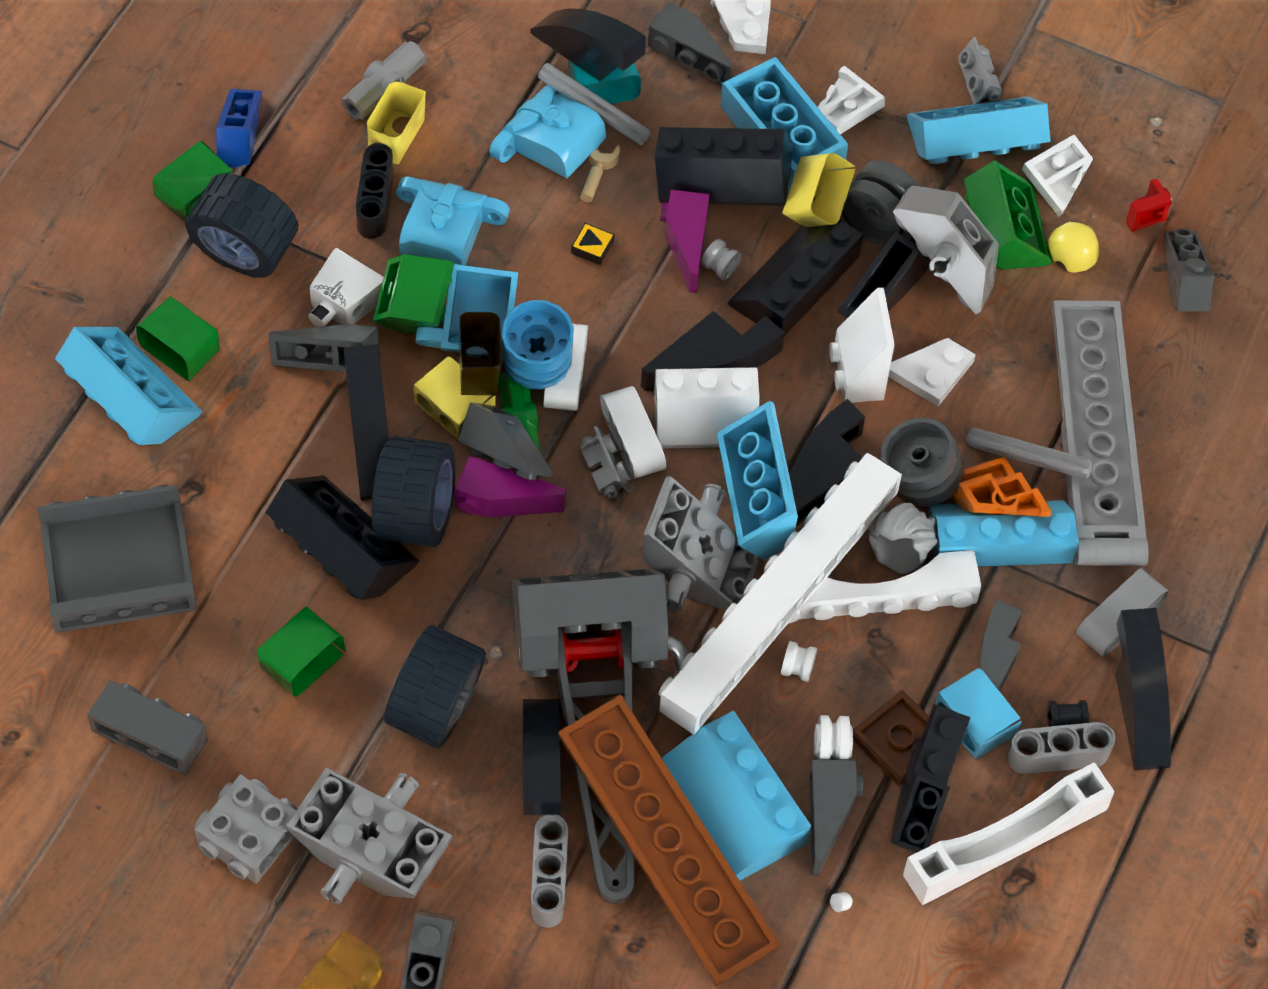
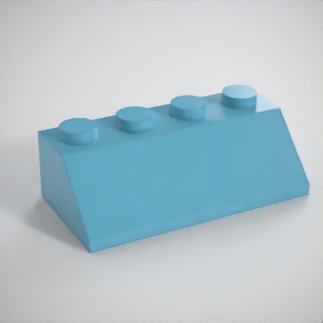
[907,96,1051,164]
[55,327,203,445]
[717,401,798,560]
[928,500,1079,567]

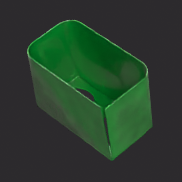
[152,140,232,222]
[136,296,220,381]
[257,606,346,697]

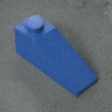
[216,89,262,168]

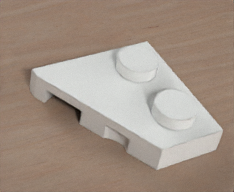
[711,0,771,54]

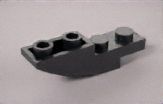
[890,704,971,853]

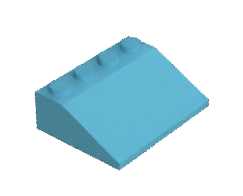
[662,710,811,881]

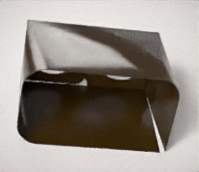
[459,312,502,395]

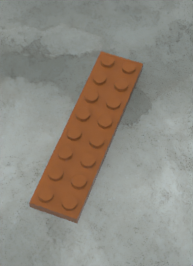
[558,694,780,987]

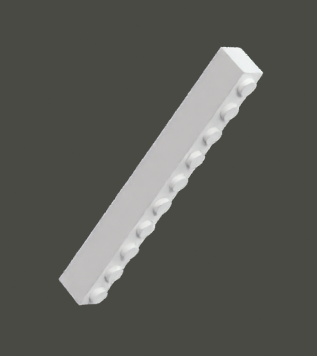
[658,453,902,735]

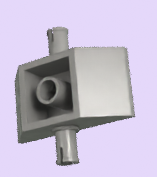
[893,185,999,315]
[642,476,760,612]
[286,768,453,905]

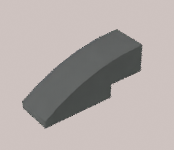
[977,599,1022,692]

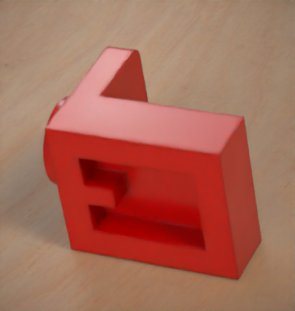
[1126,178,1172,232]

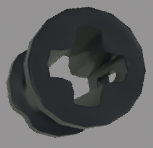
[1047,700,1089,727]

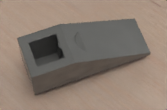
[648,2,732,84]
[1163,228,1215,311]
[458,402,553,480]
[401,910,458,989]

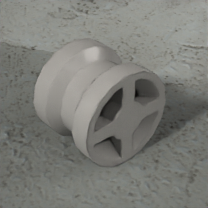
[701,239,742,281]

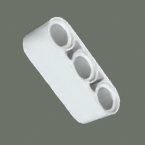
[543,324,588,411]
[600,386,666,479]

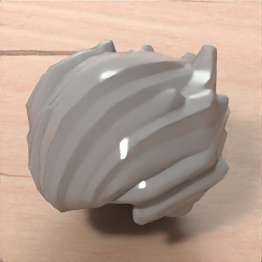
[868,503,939,574]

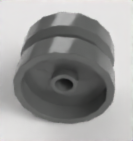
[841,160,918,245]
[881,417,964,507]

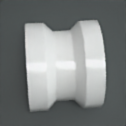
[781,641,817,682]

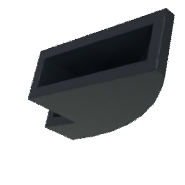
[530,8,646,81]
[837,231,931,318]
[641,311,785,391]
[344,344,389,500]
[789,399,865,527]
[1115,608,1171,771]
[523,699,561,815]

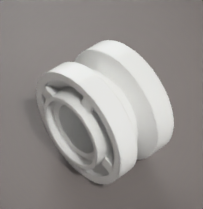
[814,715,853,760]

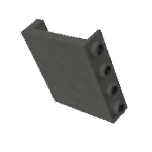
[37,485,197,633]

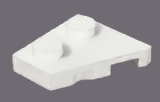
[818,66,885,134]
[1021,135,1093,217]
[888,338,976,407]

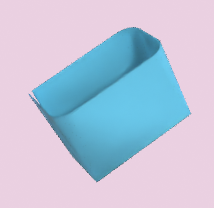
[936,668,1022,760]

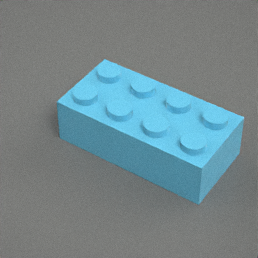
[720,57,848,191]

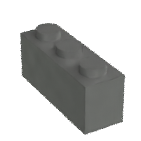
[87,680,208,776]

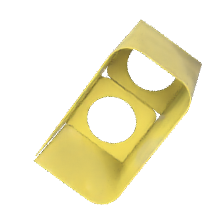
[367,82,426,165]
[782,153,856,227]
[413,356,496,440]

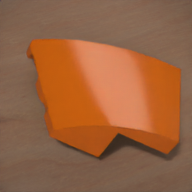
[951,457,1051,517]

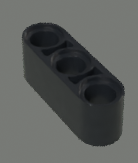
[356,143,394,239]

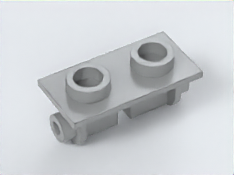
[958,37,1002,104]
[580,426,632,499]

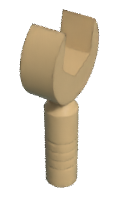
[580,144,620,203]

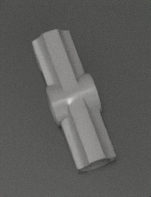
[342,41,426,120]

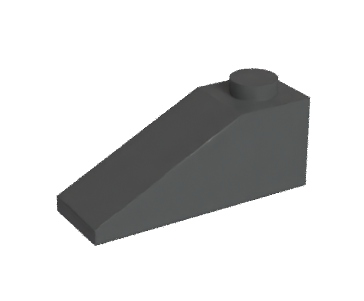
[268,324,381,372]
[809,759,863,876]

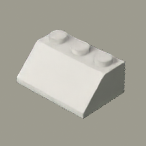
[654,368,759,449]

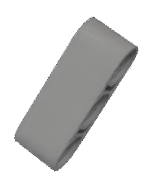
[1076,568,1169,657]
[1007,722,1115,774]
[531,815,568,928]

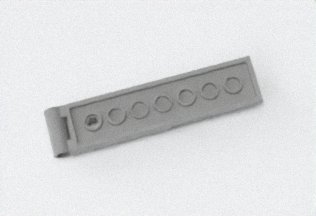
[1052,300,1149,566]

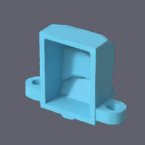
[489,85,607,178]
[396,177,510,265]
[415,264,518,358]

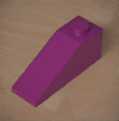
[660,190,710,293]
[454,456,567,517]

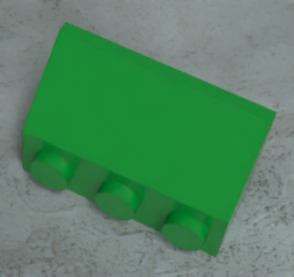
[964,160,1052,270]

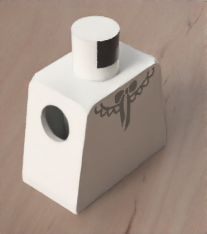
[308,248,384,327]

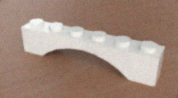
[789,550,981,623]
[903,762,1115,905]

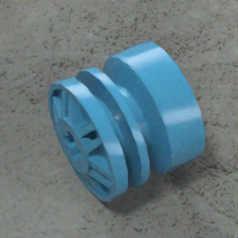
[502,300,574,389]

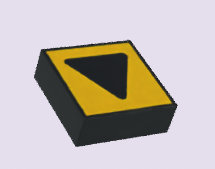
[571,223,615,265]

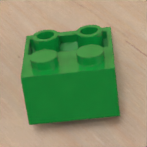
[372,254,454,335]

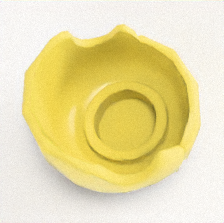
[1048,222,1099,273]

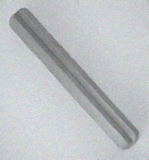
[538,63,651,145]
[966,427,1093,479]

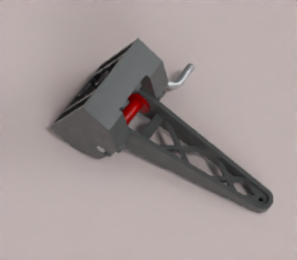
[511,568,688,904]

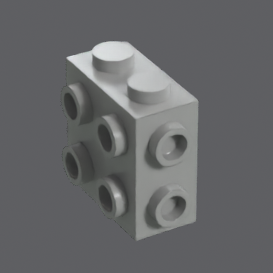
[195,774,298,884]

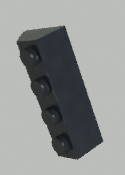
[655,127,794,206]
[728,219,863,336]
[265,475,420,600]

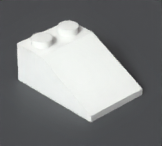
[830,288,895,403]

